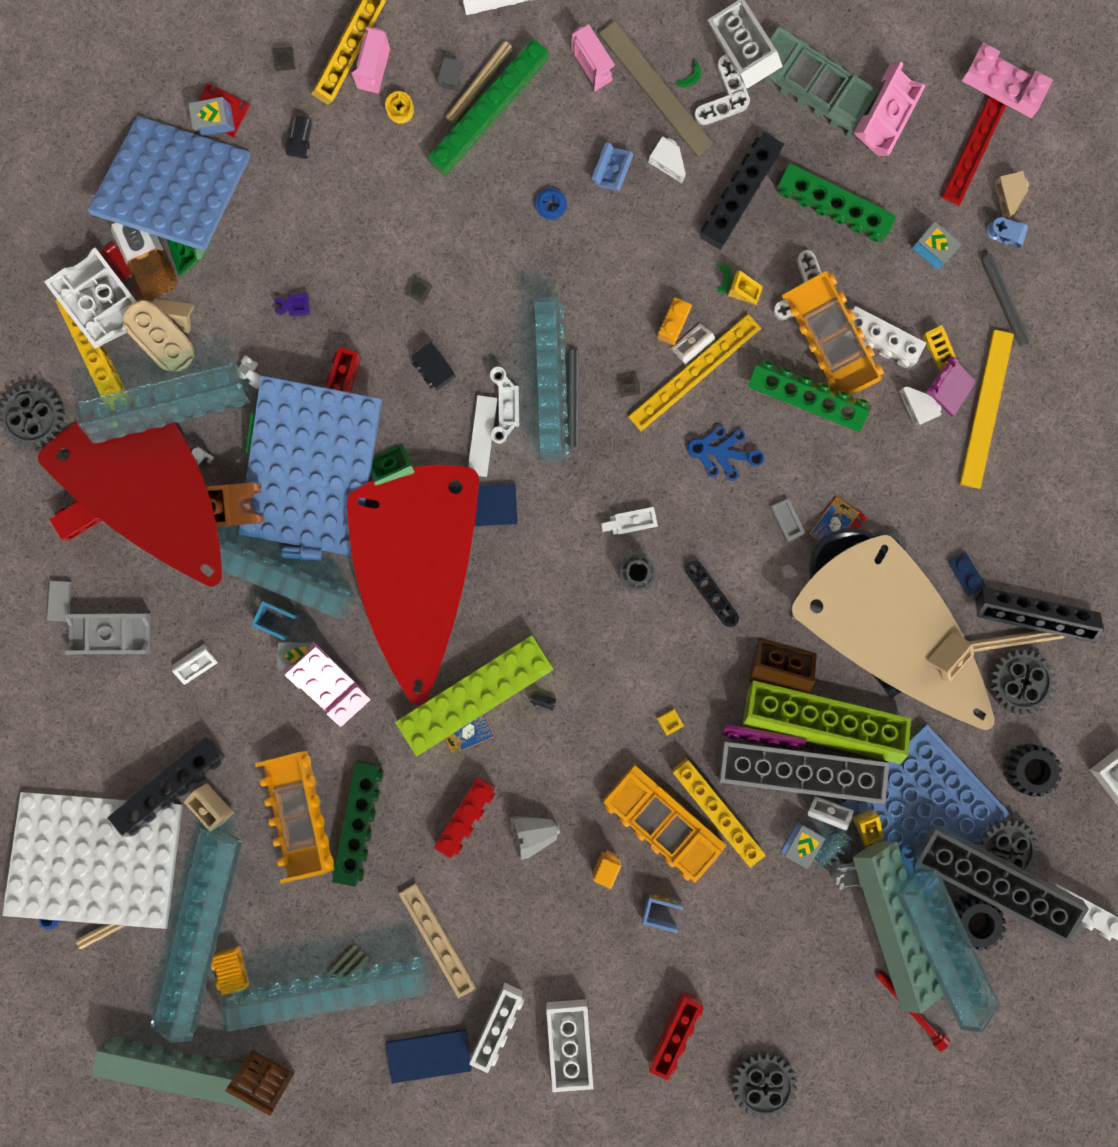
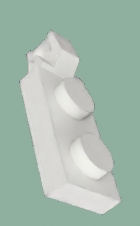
[601,507,658,535]

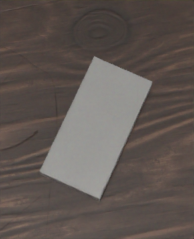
[770,497,805,542]
[47,581,72,622]

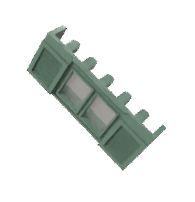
[764,27,879,138]

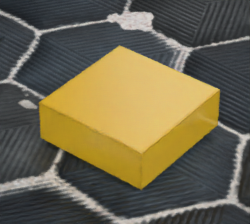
[657,708,684,736]

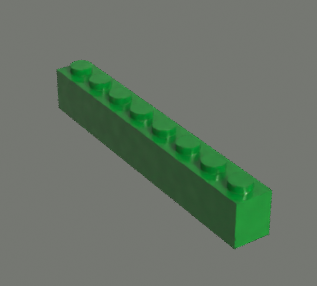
[428,38,548,177]

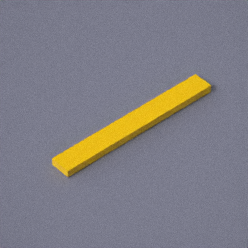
[628,314,761,432]
[959,330,1014,489]

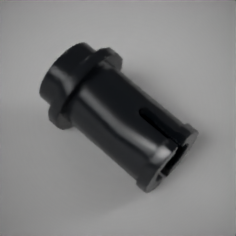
[530,691,557,711]

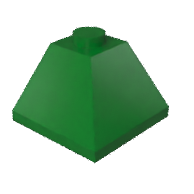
[166,239,212,276]
[371,443,415,485]

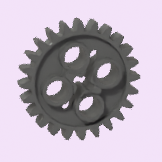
[0,383,66,449]
[989,649,1057,715]
[975,818,1040,873]
[731,1051,798,1121]

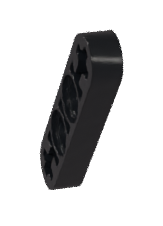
[685,561,739,627]

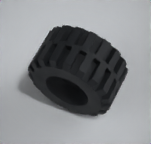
[1003,744,1062,797]
[948,894,1006,951]

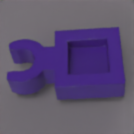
[274,294,310,317]

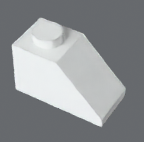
[649,136,686,183]
[899,387,942,427]

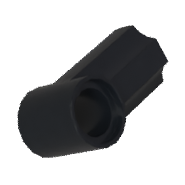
[285,116,313,159]

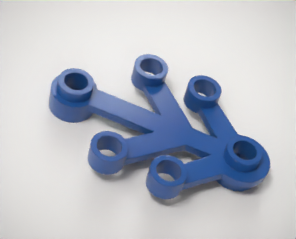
[687,426,765,481]

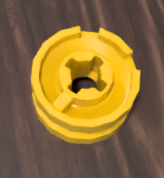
[385,91,414,124]

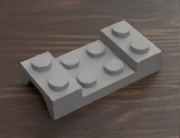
[65,614,151,655]

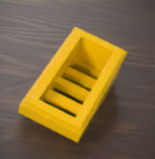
[921,325,958,371]

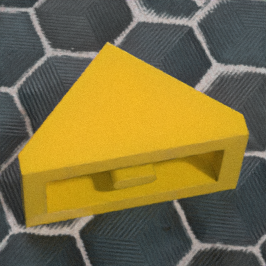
[728,270,763,305]
[852,809,883,846]

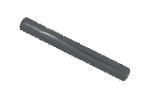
[981,254,1031,347]
[568,349,579,448]

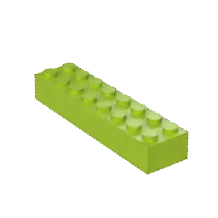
[395,635,554,757]
[742,681,911,764]

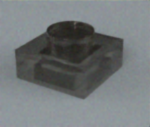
[273,47,296,71]
[405,276,433,304]

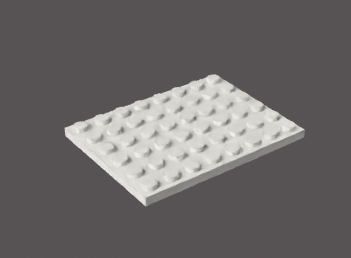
[2,792,182,929]

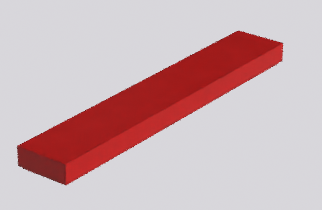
[941,96,1007,206]

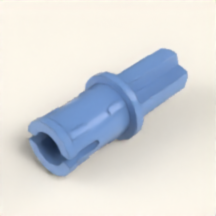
[281,545,322,561]

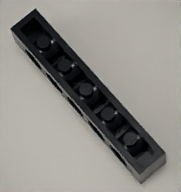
[700,132,784,250]
[975,587,1104,643]
[107,737,225,837]

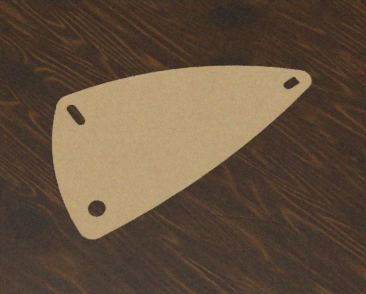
[792,535,995,730]

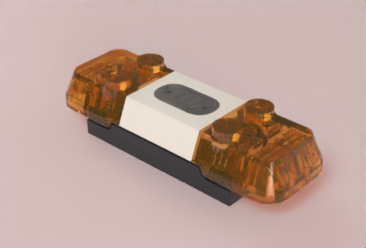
[107,220,178,300]

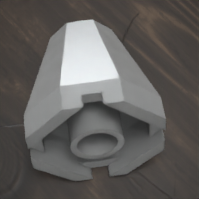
[510,816,560,860]

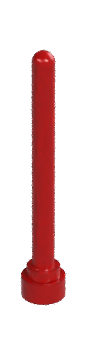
[876,971,951,1052]

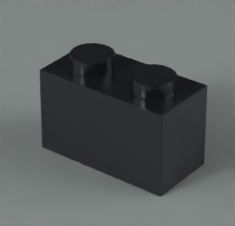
[412,342,456,391]

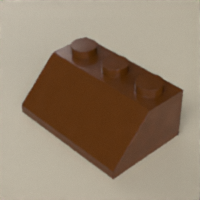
[749,638,817,694]

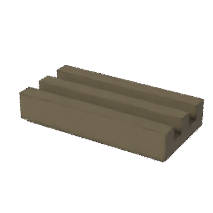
[327,944,370,988]

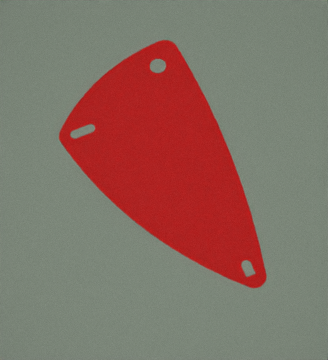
[38,398,222,587]
[347,465,479,705]

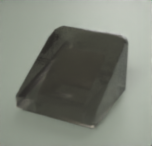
[617,371,640,398]

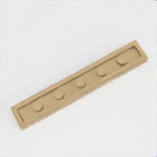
[398,882,476,999]

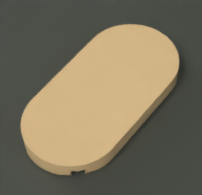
[123,300,194,372]

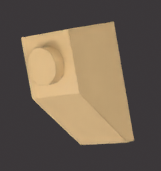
[994,171,1029,219]

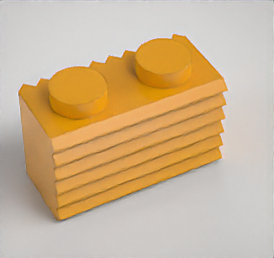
[657,298,692,346]
[592,850,621,889]
[210,946,249,995]

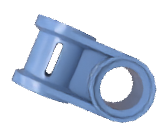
[986,217,1028,248]

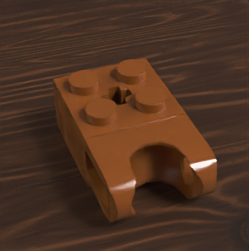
[206,482,265,527]

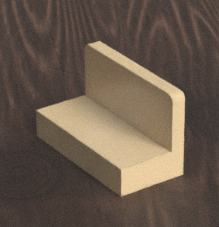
[153,299,194,334]
[928,633,974,683]

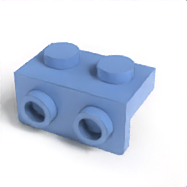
[592,142,633,192]

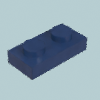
[947,552,986,597]

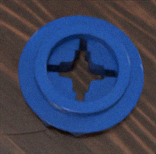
[535,188,567,220]

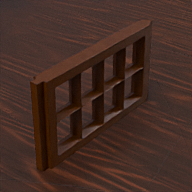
[225,1050,294,1116]

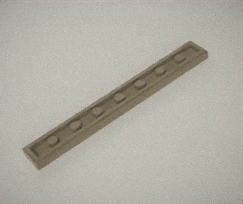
[599,21,713,157]

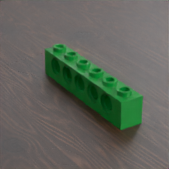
[776,163,897,242]
[747,360,872,433]

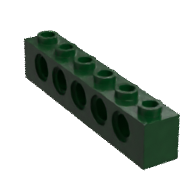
[332,760,384,887]

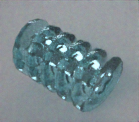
[814,827,855,871]

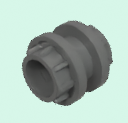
[619,555,655,590]

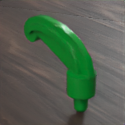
[676,61,701,88]
[716,263,733,293]

